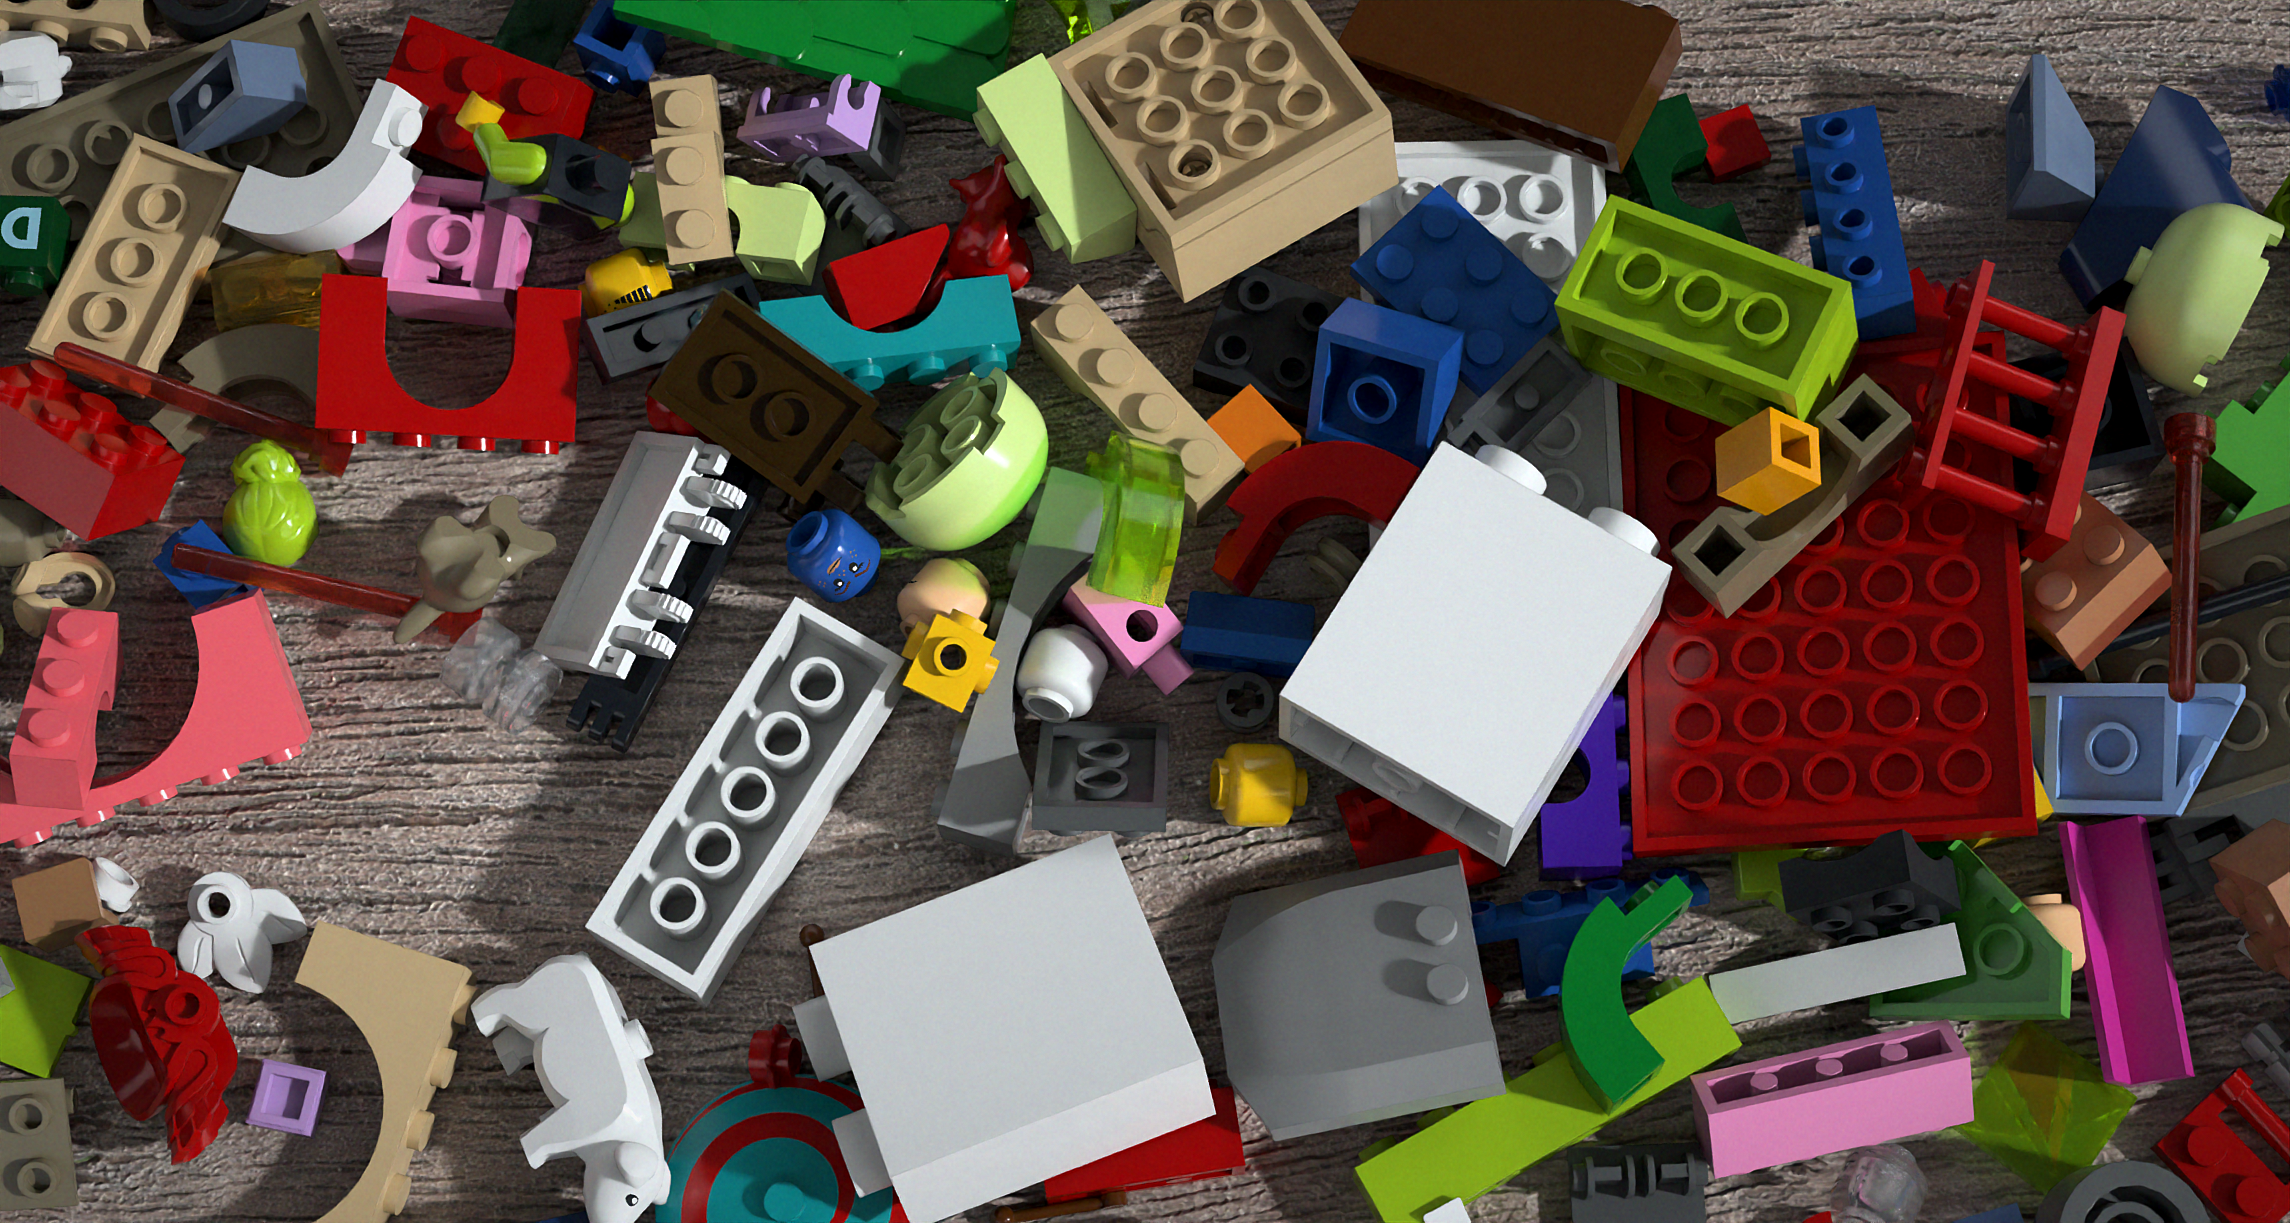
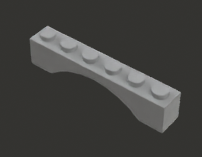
[930,466,1126,859]

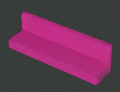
[2058,815,2195,1088]

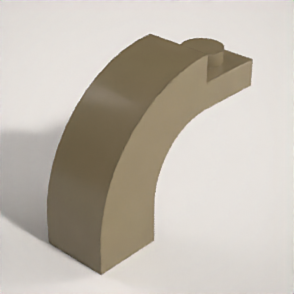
[149,323,319,456]

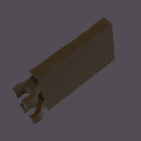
[647,287,905,516]

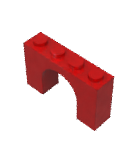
[315,273,582,455]

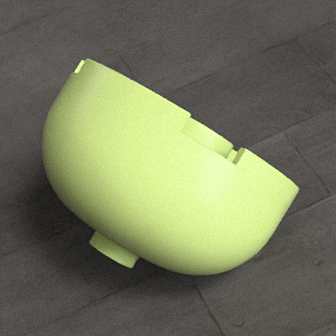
[2123,203,2284,398]
[865,367,1048,551]

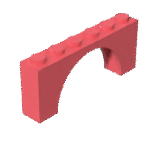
[0,587,313,849]

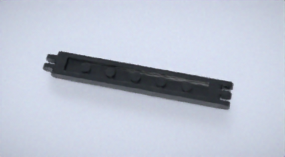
[566,442,771,754]

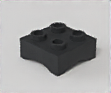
[1193,265,1346,428]
[1778,829,1962,946]

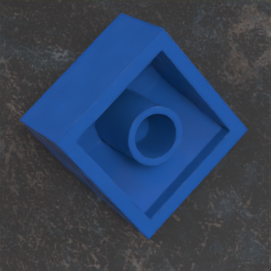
[1305,297,1466,471]

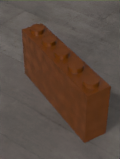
[1337,0,1683,174]

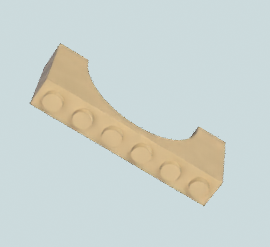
[294,920,481,1223]

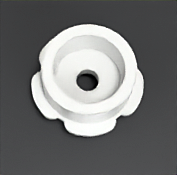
[92,857,139,912]

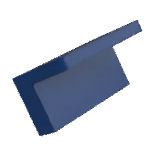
[1180,591,1316,680]

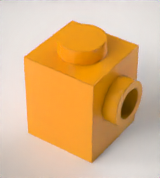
[1715,406,1821,516]

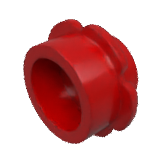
[748,1024,802,1089]

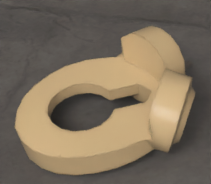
[11,552,116,637]

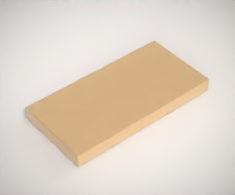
[25,133,244,399]

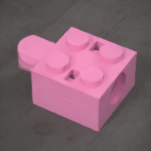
[337,175,535,329]

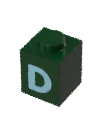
[0,195,72,296]

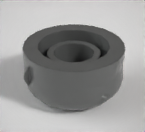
[2033,1160,2211,1223]

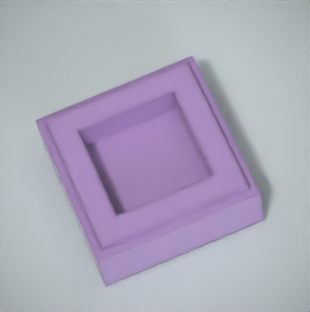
[245,1058,331,1139]

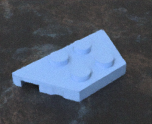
[2028,683,2246,817]

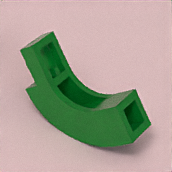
[1557,874,1694,1116]

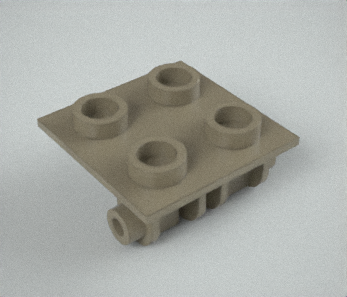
[0,1077,79,1211]

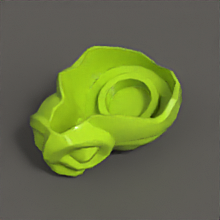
[222,438,320,568]

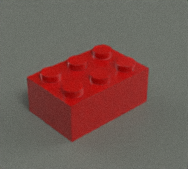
[385,15,598,180]
[0,360,186,542]

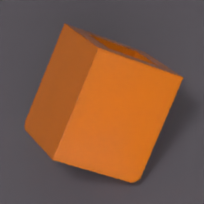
[1206,384,1301,475]

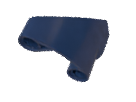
[2058,84,2256,314]

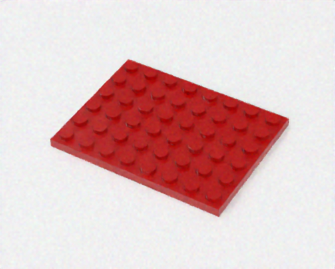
[1619,330,2038,858]

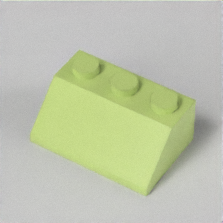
[972,53,1138,264]

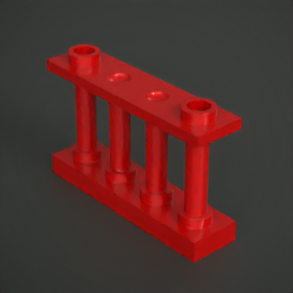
[1897,259,2127,563]

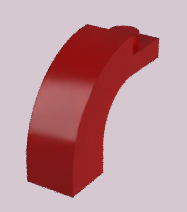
[1211,441,1422,597]

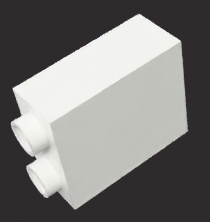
[1279,440,1672,867]
[792,833,1216,1223]

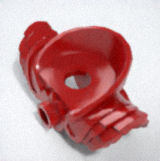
[73,924,238,1165]

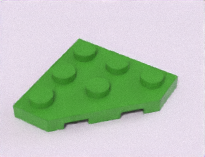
[1869,840,2072,1022]

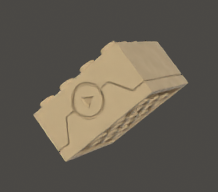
[1046,0,1399,303]

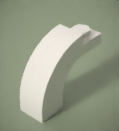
[222,78,429,254]

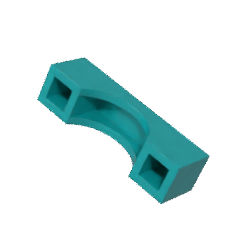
[758,274,1021,392]

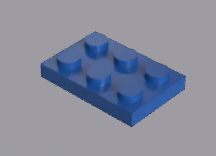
[1349,185,1561,398]

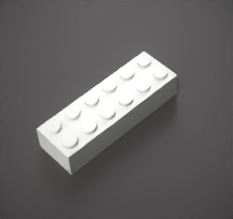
[585,596,908,1007]

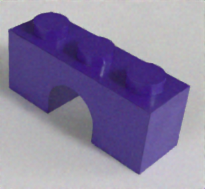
[1535,689,1633,881]

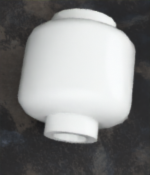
[1014,624,1108,723]

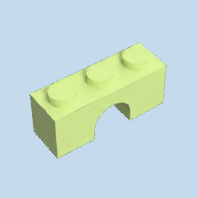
[618,171,827,286]

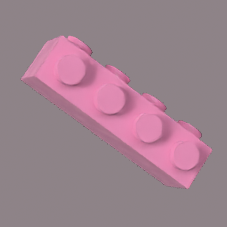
[1690,1019,1974,1179]

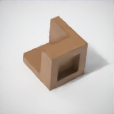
[11,857,120,953]

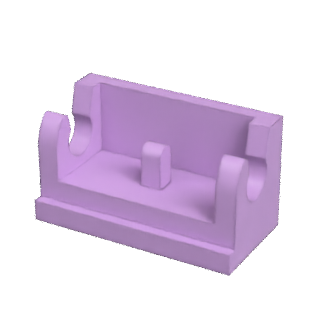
[736,74,881,163]

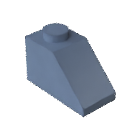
[168,39,308,154]

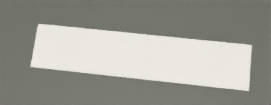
[1709,922,1966,1024]

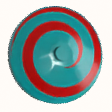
[655,1074,910,1223]

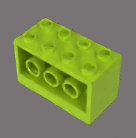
[1554,194,1860,428]

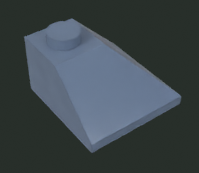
[2006,54,2104,223]

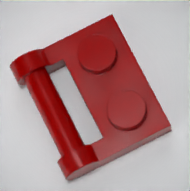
[2150,1067,2290,1223]

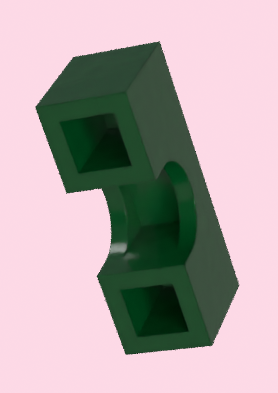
[1614,93,1749,245]

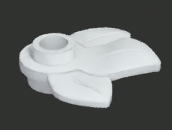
[177,871,308,994]

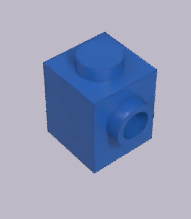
[573,0,667,98]
[152,519,265,610]

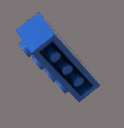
[1792,105,1917,342]

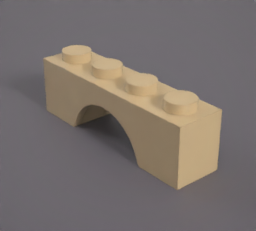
[1030,284,1245,527]

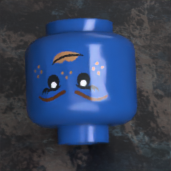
[785,509,881,603]

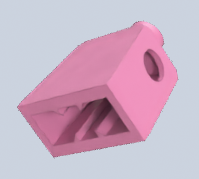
[1060,547,1195,697]

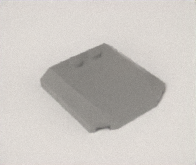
[1211,848,1506,1142]

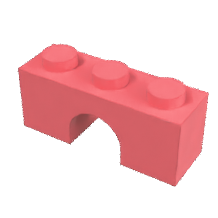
[9,607,124,811]

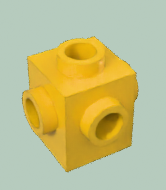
[899,608,1000,713]

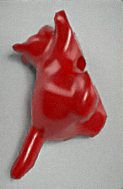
[915,153,1034,315]

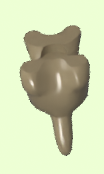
[392,494,556,644]

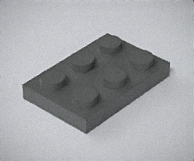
[1032,720,1169,838]

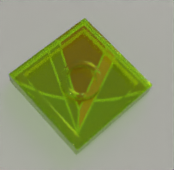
[1950,1020,2138,1196]

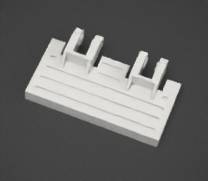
[530,430,747,680]

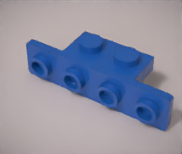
[1470,867,1710,999]

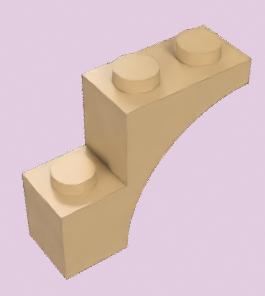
[649,74,734,266]

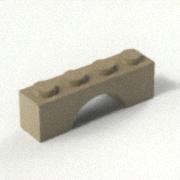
[1671,373,1916,619]

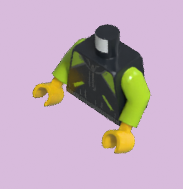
[455,91,635,241]

